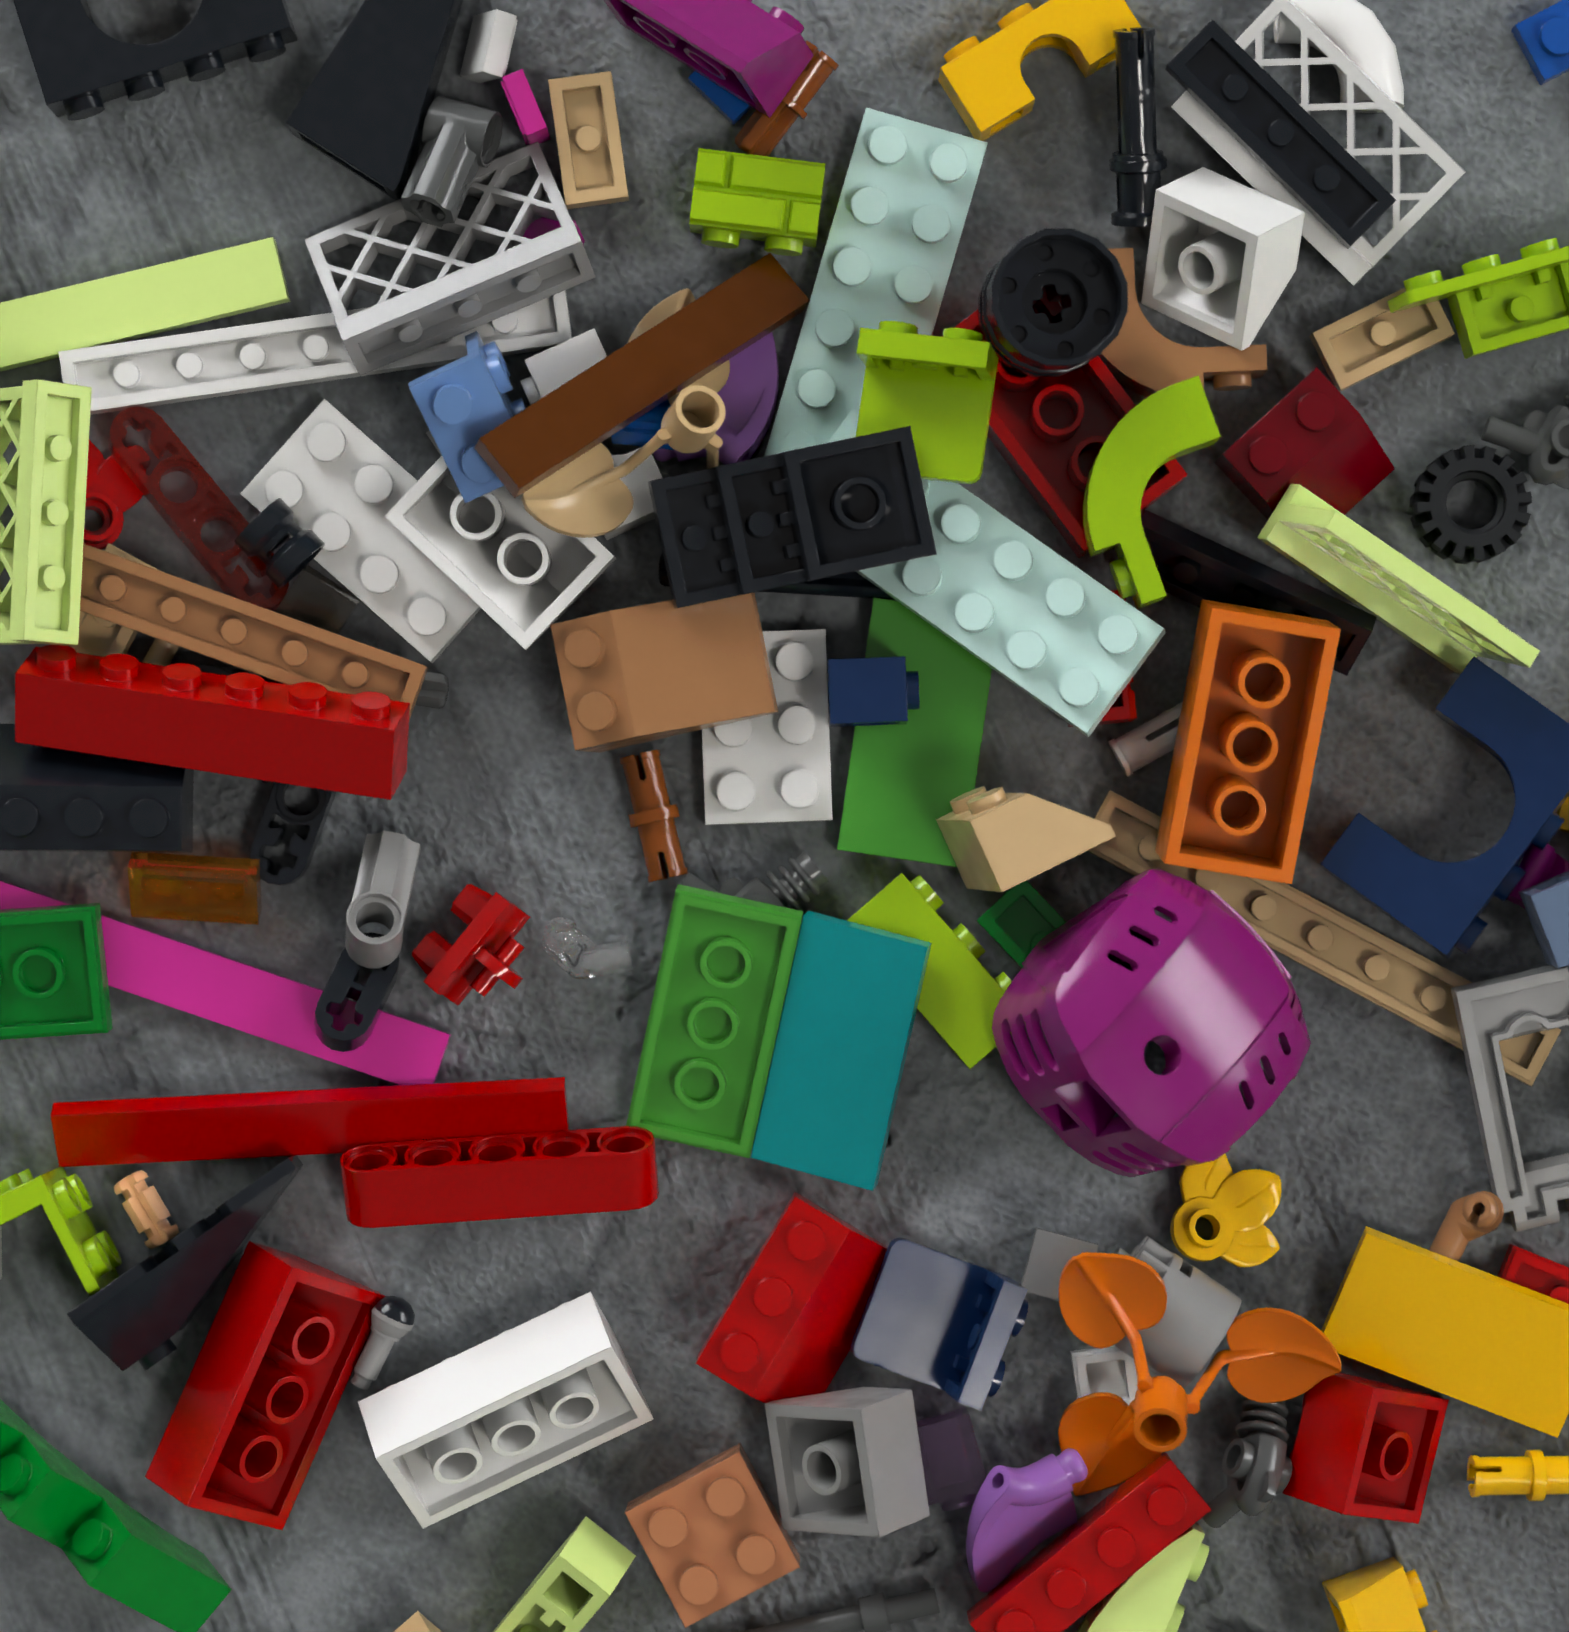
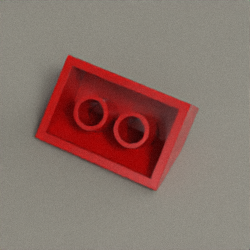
[695,1192,888,1403]

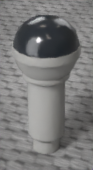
[351,1296,415,1390]

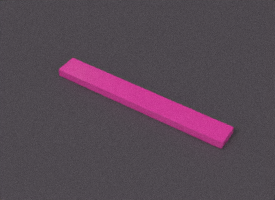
[0,880,452,1085]

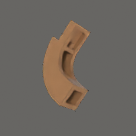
[1098,248,1267,397]

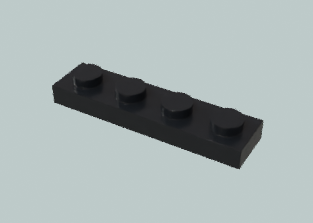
[1165,19,1396,249]
[1141,509,1377,676]

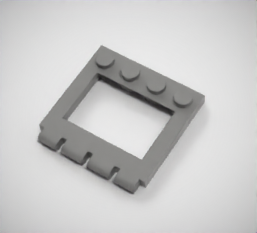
[1451,965,1569,1232]

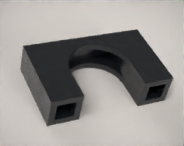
[13,0,298,120]

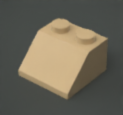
[936,786,1116,892]

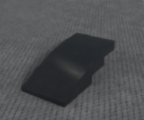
[648,426,937,609]

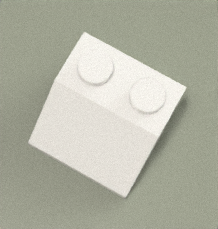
[1141,167,1305,351]

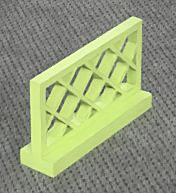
[0,379,92,646]
[1257,483,1540,674]

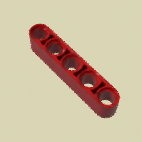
[340,1126,659,1228]

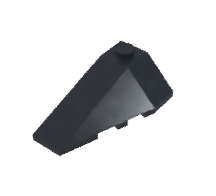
[67,1155,303,1371]

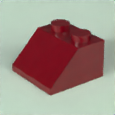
[1215,367,1395,520]

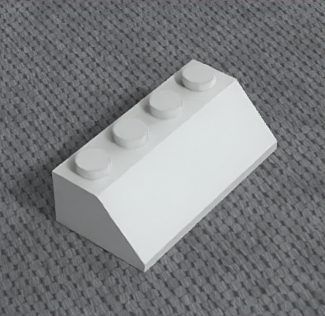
[358,1292,654,1529]

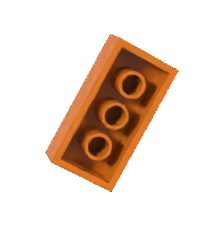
[1155,599,1341,884]

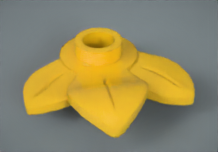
[1170,1154,1282,1268]

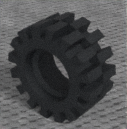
[1409,445,1532,564]

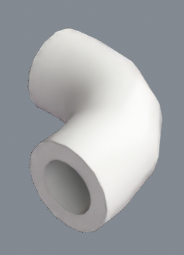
[1273,0,1404,113]

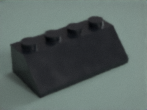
[0,724,194,853]

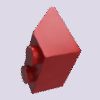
[1283,1373,1449,1524]

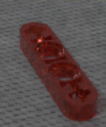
[108,406,289,612]

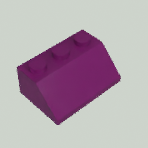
[604,0,814,118]

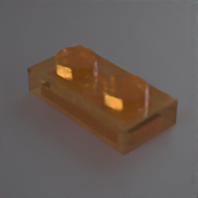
[128,852,262,925]

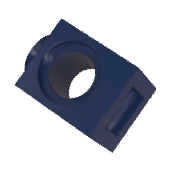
[827,656,920,727]

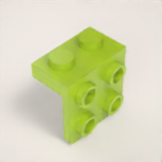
[856,321,998,484]
[0,1167,122,1296]

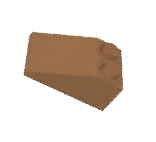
[550,592,778,753]

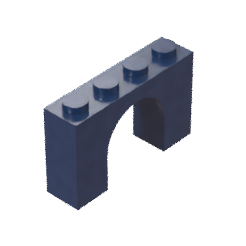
[1320,657,1569,959]

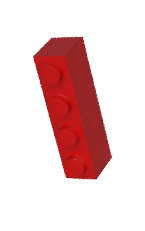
[966,1452,1212,1632]

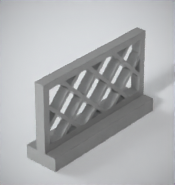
[304,142,596,376]

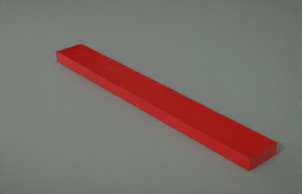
[51,1077,569,1167]

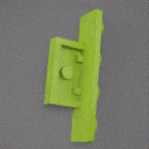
[1387,238,1569,359]

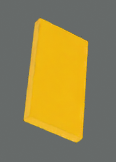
[1321,1226,1569,1438]

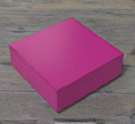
[500,69,551,145]

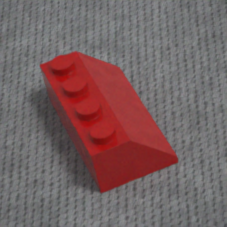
[145,1241,385,1530]

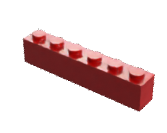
[15,644,410,800]

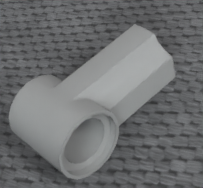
[345,830,421,968]

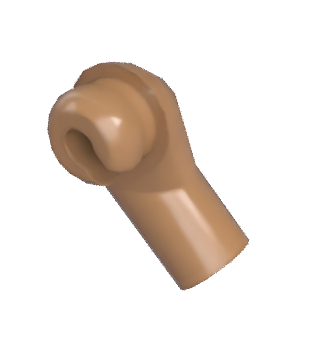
[1429,1191,1504,1261]

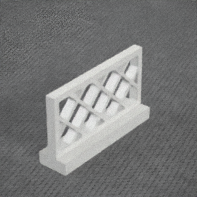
[1171,0,1466,286]

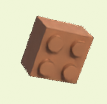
[625,1443,800,1628]

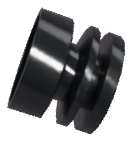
[978,229,1128,377]

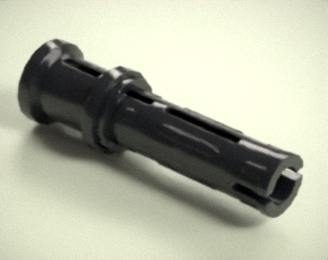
[1109,27,1167,227]

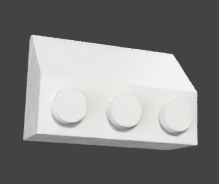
[384,456,616,650]

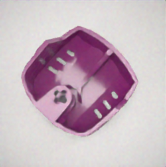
[992,868,1311,1177]

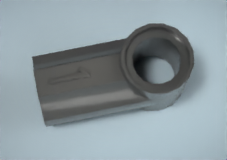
[401,96,503,227]

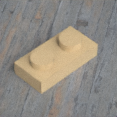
[548,71,629,209]
[1309,288,1455,392]

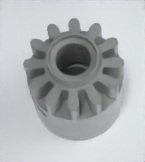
[1113,1236,1242,1388]

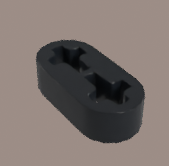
[314,932,399,1052]

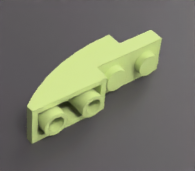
[1076,1523,1209,1632]

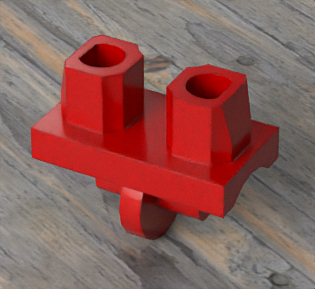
[412,884,530,1006]

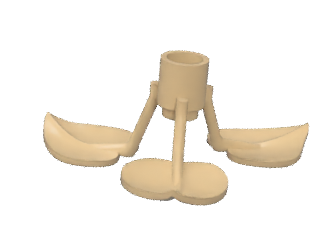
[521,288,730,538]

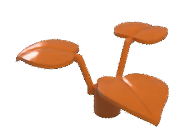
[1058,1252,1342,1496]

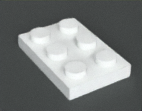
[702,629,833,825]

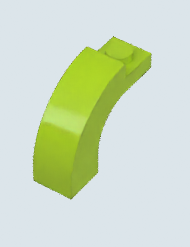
[1083,375,1221,609]

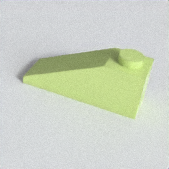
[493,1516,636,1632]

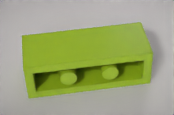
[847,873,1012,1069]

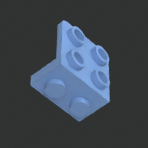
[408,331,527,503]

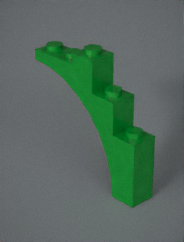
[0,1399,232,1632]

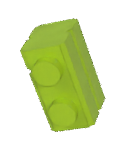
[689,148,826,256]

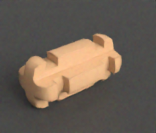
[114,1170,179,1249]

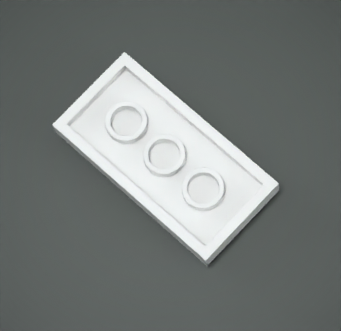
[240,399,481,664]

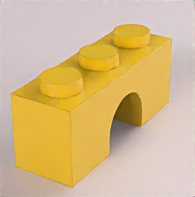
[938,0,1141,141]

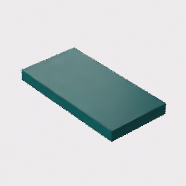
[751,911,932,1191]

